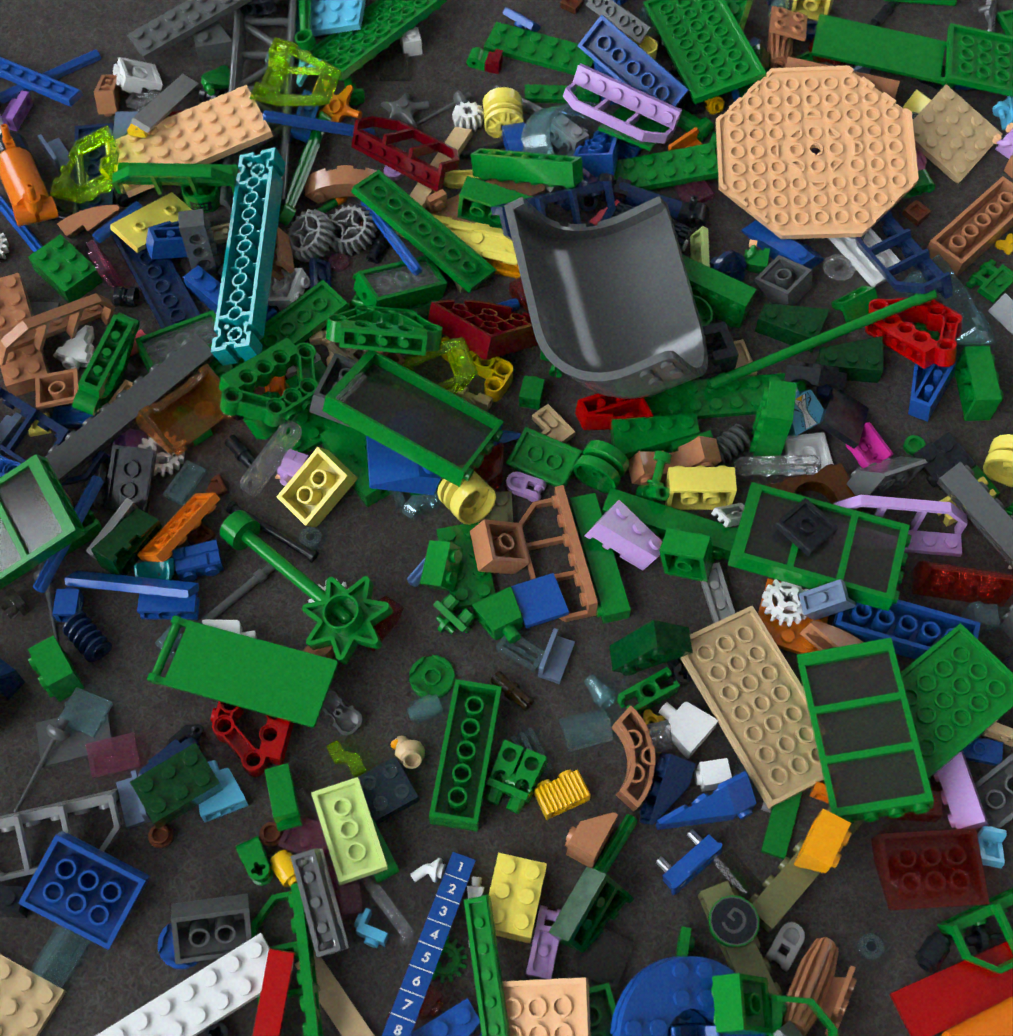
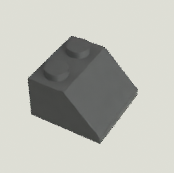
[755,255,812,306]

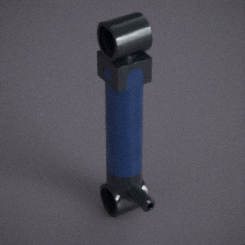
[594,173,709,229]

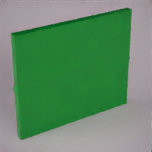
[598,106,670,151]

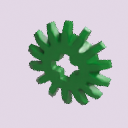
[432,937,467,983]

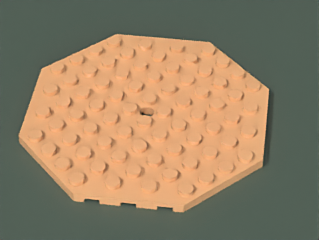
[716,65,919,239]

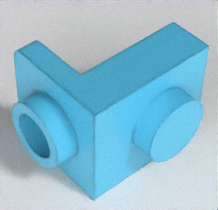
[974,826,1007,868]
[354,908,389,948]

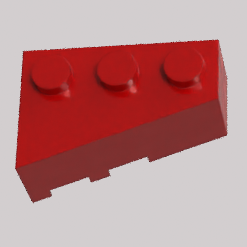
[575,393,653,430]

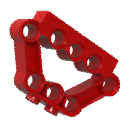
[865,298,963,369]
[211,701,294,777]

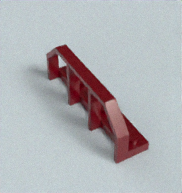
[351,116,460,192]

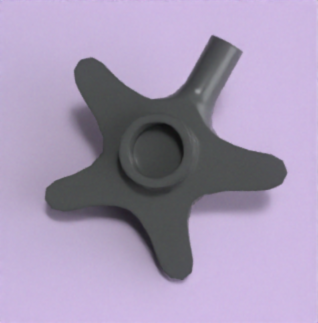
[381,92,429,128]

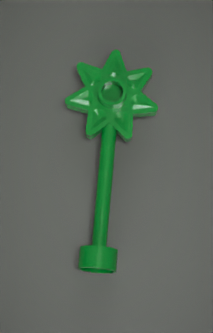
[220,510,393,665]

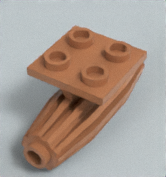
[767,6,808,68]
[782,937,857,1036]

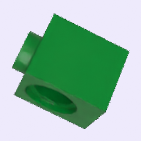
[519,376,545,410]

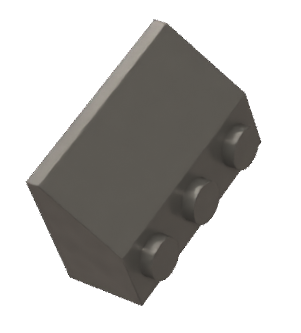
[846,456,928,497]
[171,893,252,964]

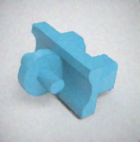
[992,96,1013,130]

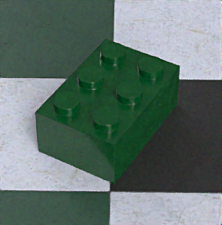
[130,742,223,830]

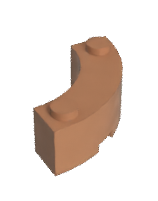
[305,165,388,203]
[628,436,722,485]
[611,705,655,812]

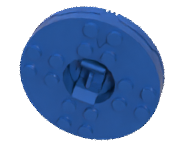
[611,956,766,1036]

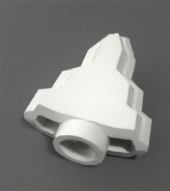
[53,325,95,370]

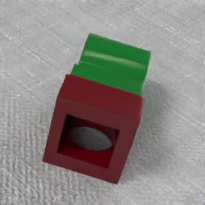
[466,47,503,74]

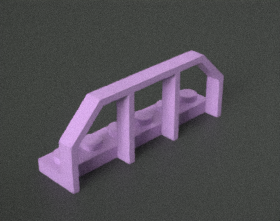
[563,64,682,144]
[828,495,967,557]

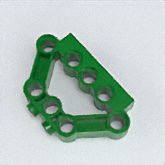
[326,305,442,356]
[72,313,140,416]
[219,337,319,427]

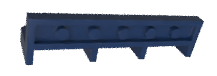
[491,181,616,241]
[855,209,953,299]
[0,387,111,486]

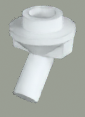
[411,858,446,883]

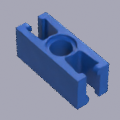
[137,593,200,620]

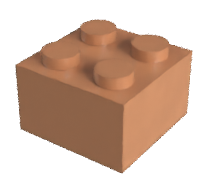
[470,519,529,574]

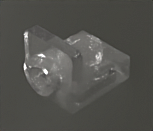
[646,720,673,753]

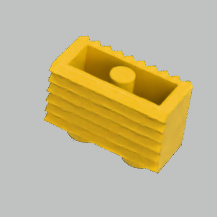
[534,769,591,820]

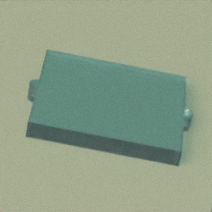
[57,687,113,737]

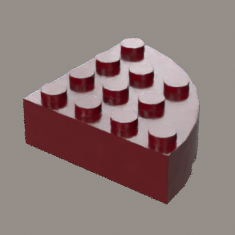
[428,300,538,360]

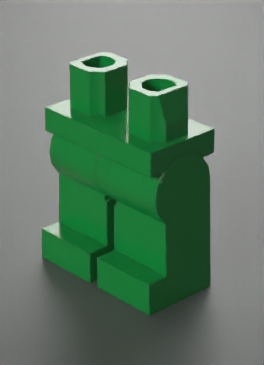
[486,740,549,814]

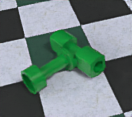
[636,451,672,501]

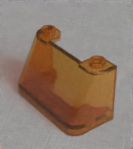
[135,364,233,457]

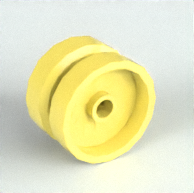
[983,434,1013,487]

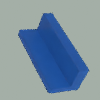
[290,90,322,144]

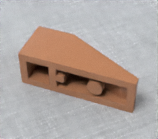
[94,74,120,116]

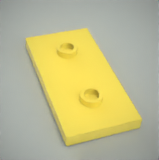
[110,192,192,253]

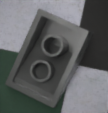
[975,753,1013,829]

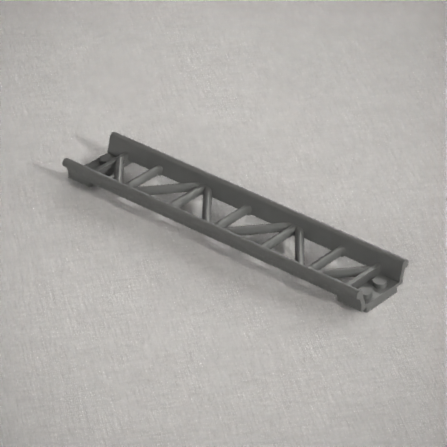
[220,0,297,214]

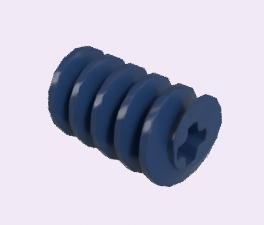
[63,611,112,662]

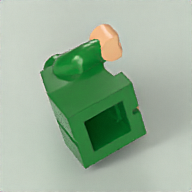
[743,239,770,274]

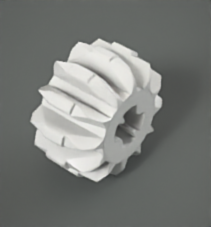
[452,100,484,132]

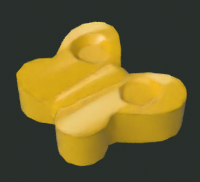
[995,233,1013,255]

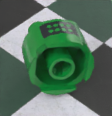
[180,185,221,213]

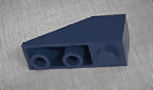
[640,753,696,825]

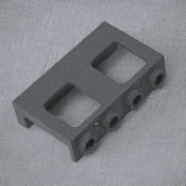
[586,0,662,51]

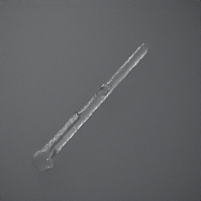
[296,787,417,944]

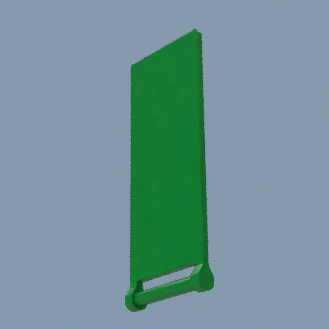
[811,14,954,88]
[146,616,338,728]

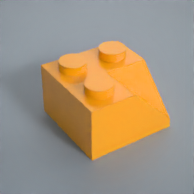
[793,809,851,873]

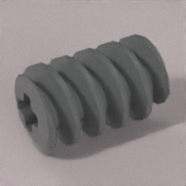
[716,423,751,466]

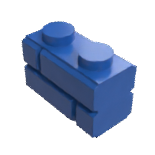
[172,540,224,582]

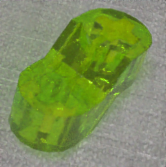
[326,739,367,778]

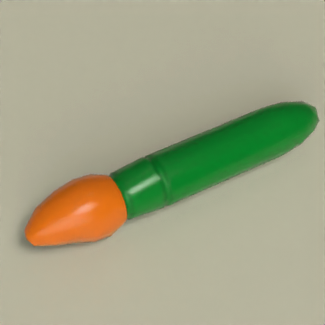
[316,197,347,213]

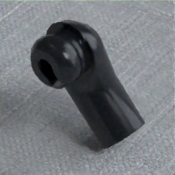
[168,724,204,744]

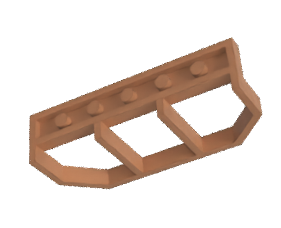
[0,293,115,366]
[519,485,598,622]

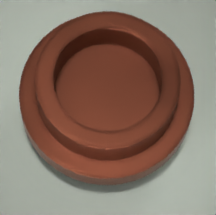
[259,822,284,847]
[148,824,173,848]

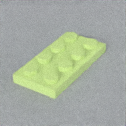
[311,777,388,886]

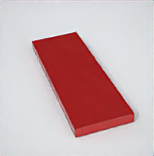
[889,942,1013,1036]

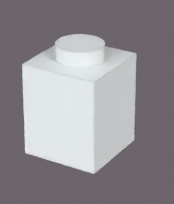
[400,27,422,57]
[694,758,732,792]

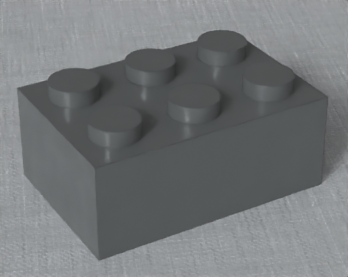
[309,353,373,427]

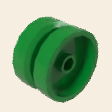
[573,440,629,494]

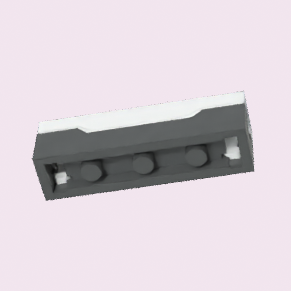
[290,849,349,958]

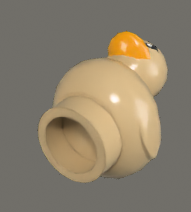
[391,736,425,769]

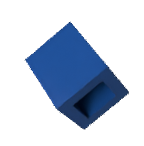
[52,587,84,622]

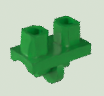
[433,594,476,635]

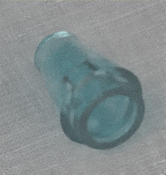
[584,674,616,709]

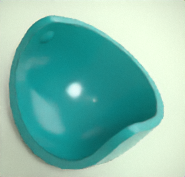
[134,558,175,580]

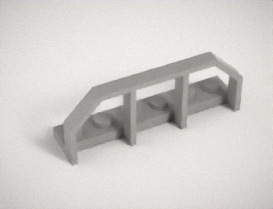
[0,789,121,882]

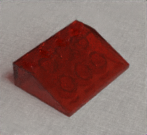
[912,561,1013,607]
[871,828,990,911]

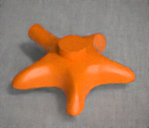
[315,85,362,123]

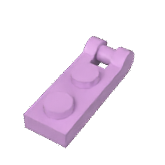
[526,905,561,980]

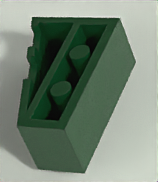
[609,620,693,676]

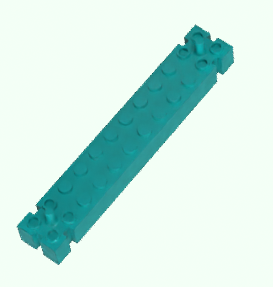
[211,148,286,366]

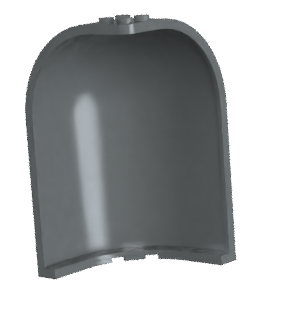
[504,196,708,399]

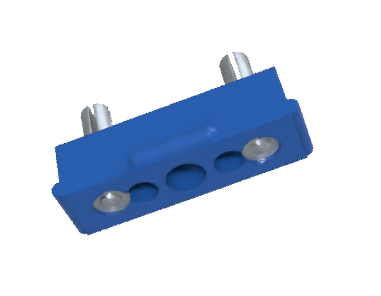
[656,830,722,895]

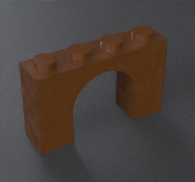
[761,463,864,531]

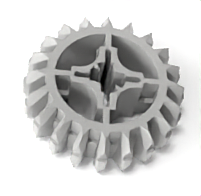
[329,203,378,256]
[287,209,335,263]

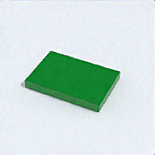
[506,427,583,489]

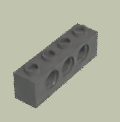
[178,209,221,276]

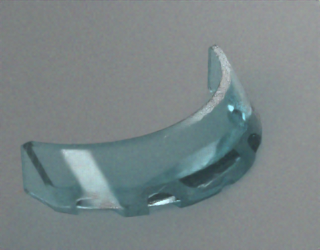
[521,101,599,187]
[920,255,995,347]

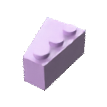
[585,500,662,571]

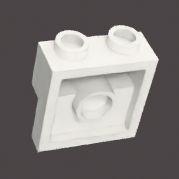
[113,57,163,94]
[268,268,310,311]

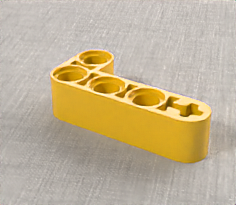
[441,336,513,402]

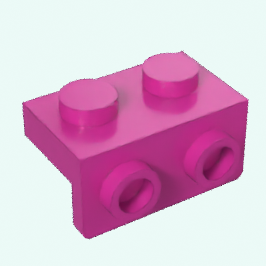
[846,422,893,468]

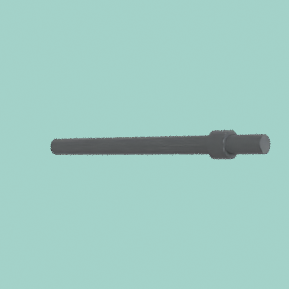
[172,563,275,652]

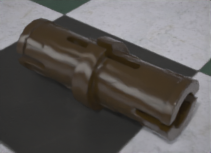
[490,671,534,711]

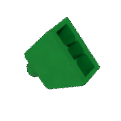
[472,587,523,644]

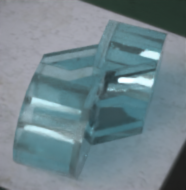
[402,489,441,520]

